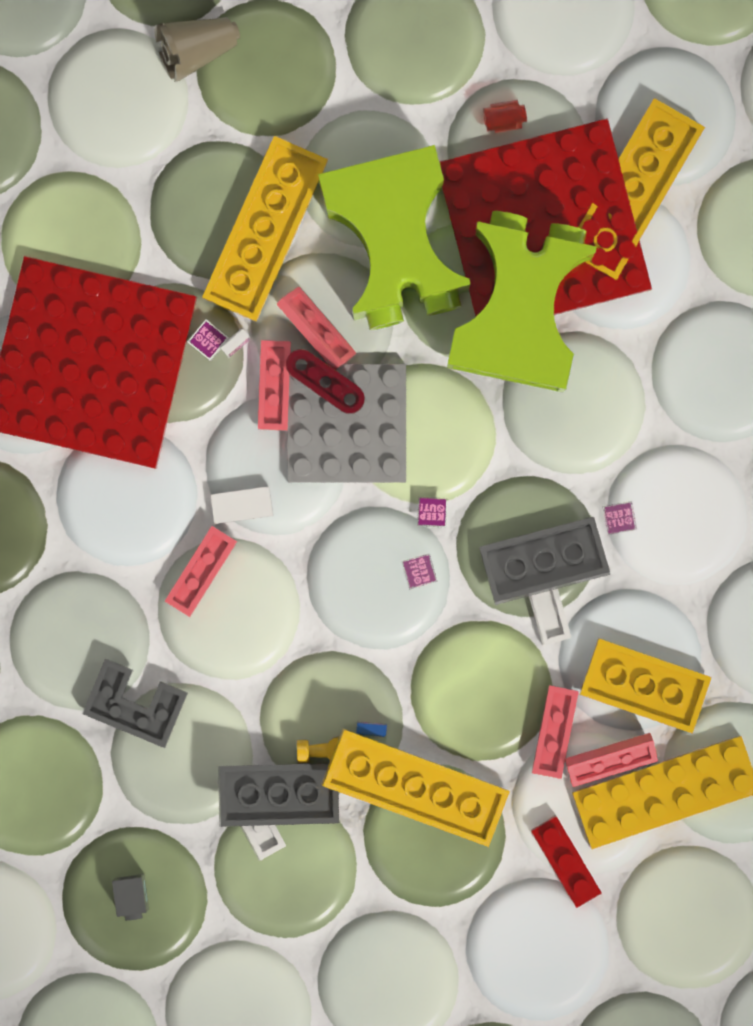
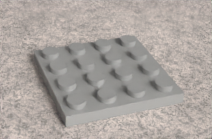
[288,364,406,483]

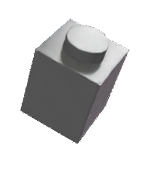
[112,874,149,921]

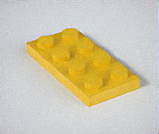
[579,638,712,734]

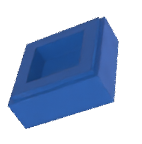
[356,722,387,737]

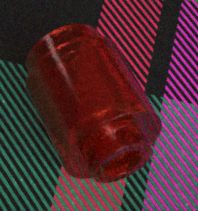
[483,99,527,133]

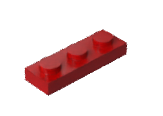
[531,815,602,908]

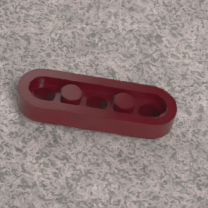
[286,349,365,414]

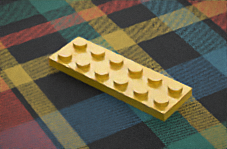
[578,98,705,280]
[202,136,328,322]
[322,728,510,847]
[572,735,753,849]

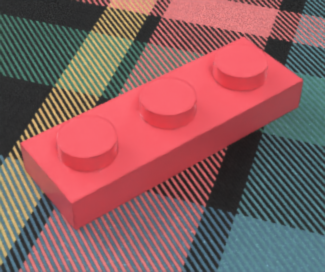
[277,287,356,370]
[258,340,291,431]
[165,526,237,617]
[532,685,579,779]
[565,733,658,787]

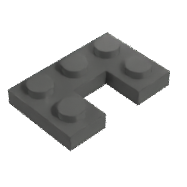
[82,659,188,748]

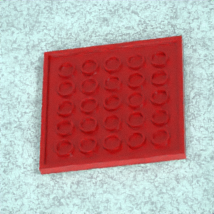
[439,118,652,317]
[0,256,197,469]

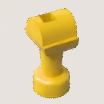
[297,736,339,764]

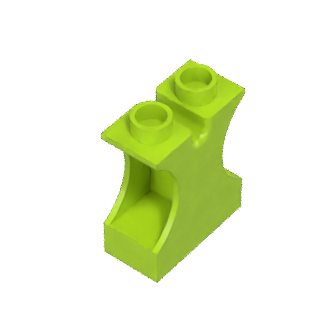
[318,145,470,330]
[447,211,597,393]

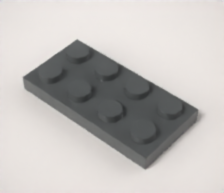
[479,517,610,605]
[218,764,339,827]

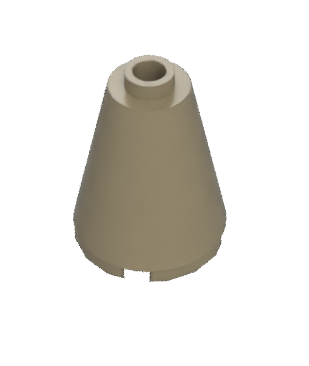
[154,18,240,82]

